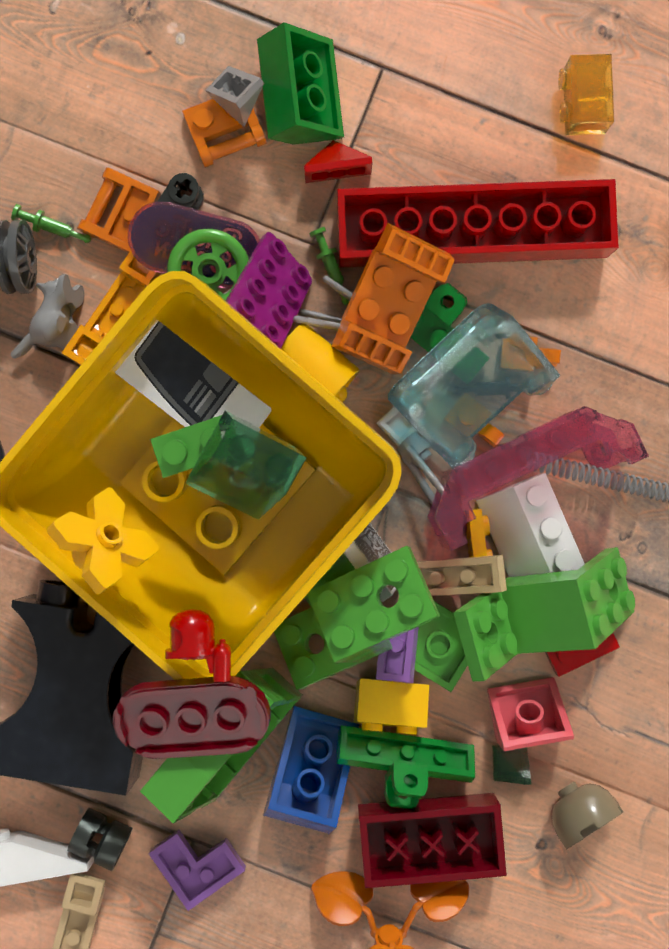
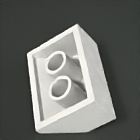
[476,473,585,577]

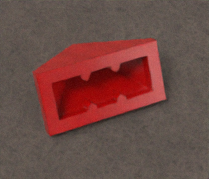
[304,140,373,183]

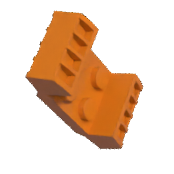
[331,223,455,375]

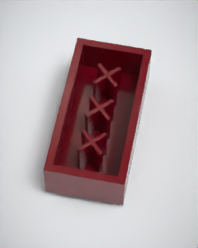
[358,793,507,888]

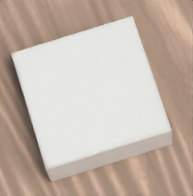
[376,400,424,447]

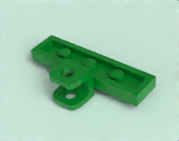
[410,283,490,385]
[336,725,476,809]

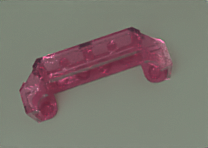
[427,406,649,551]

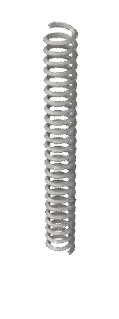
[521,450,669,502]

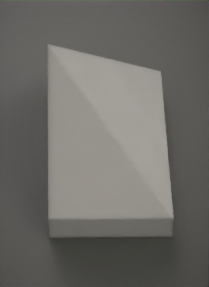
[205,66,264,127]

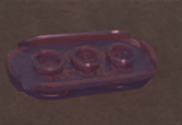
[127,201,260,289]

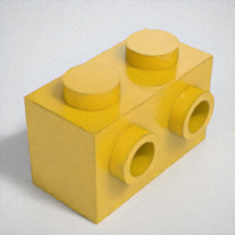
[354,679,429,735]

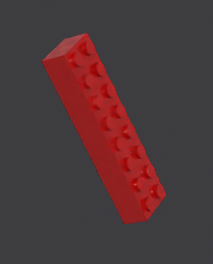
[337,179,619,268]

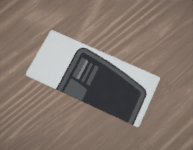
[115,320,272,463]

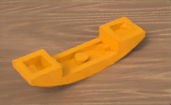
[62,247,164,365]

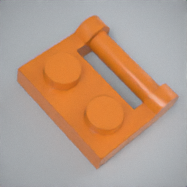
[182,99,267,168]
[77,167,161,253]

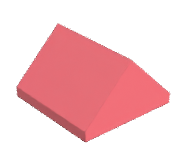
[487,677,574,751]

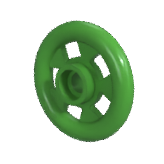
[167,229,249,301]

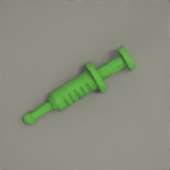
[11,204,91,243]
[309,227,349,305]

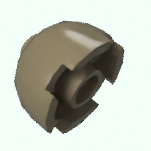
[552,782,623,850]

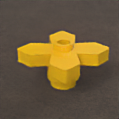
[47,487,159,594]

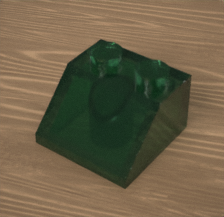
[185,410,307,519]

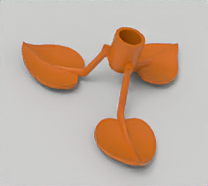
[311,871,470,949]

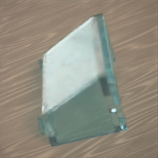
[388,303,561,472]

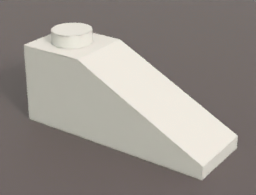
[0,828,94,887]

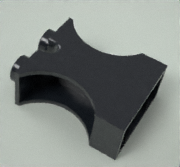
[0,580,143,796]

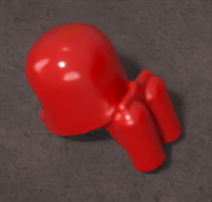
[165,609,231,682]

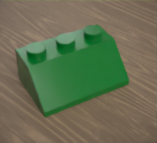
[257,22,344,145]

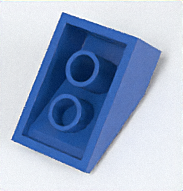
[263,706,360,834]

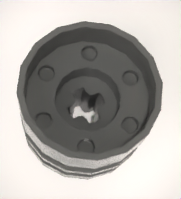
[0,220,37,294]

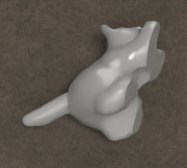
[11,274,84,359]

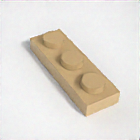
[416,555,507,596]

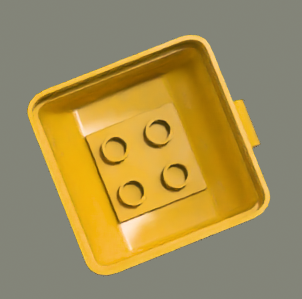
[0,271,402,680]

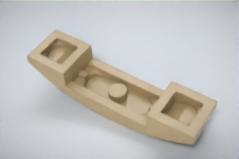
[52,873,106,949]

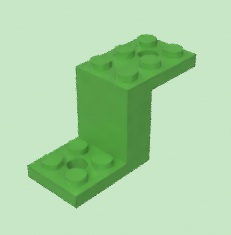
[274,546,441,690]
[453,547,635,682]

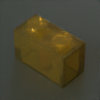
[558,54,614,135]

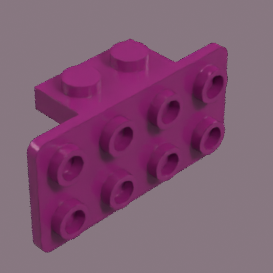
[226,232,312,349]

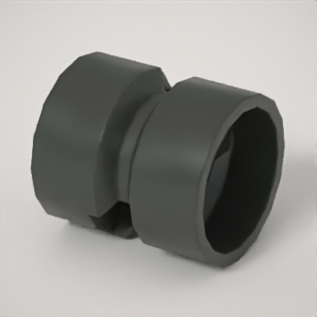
[67,808,133,871]

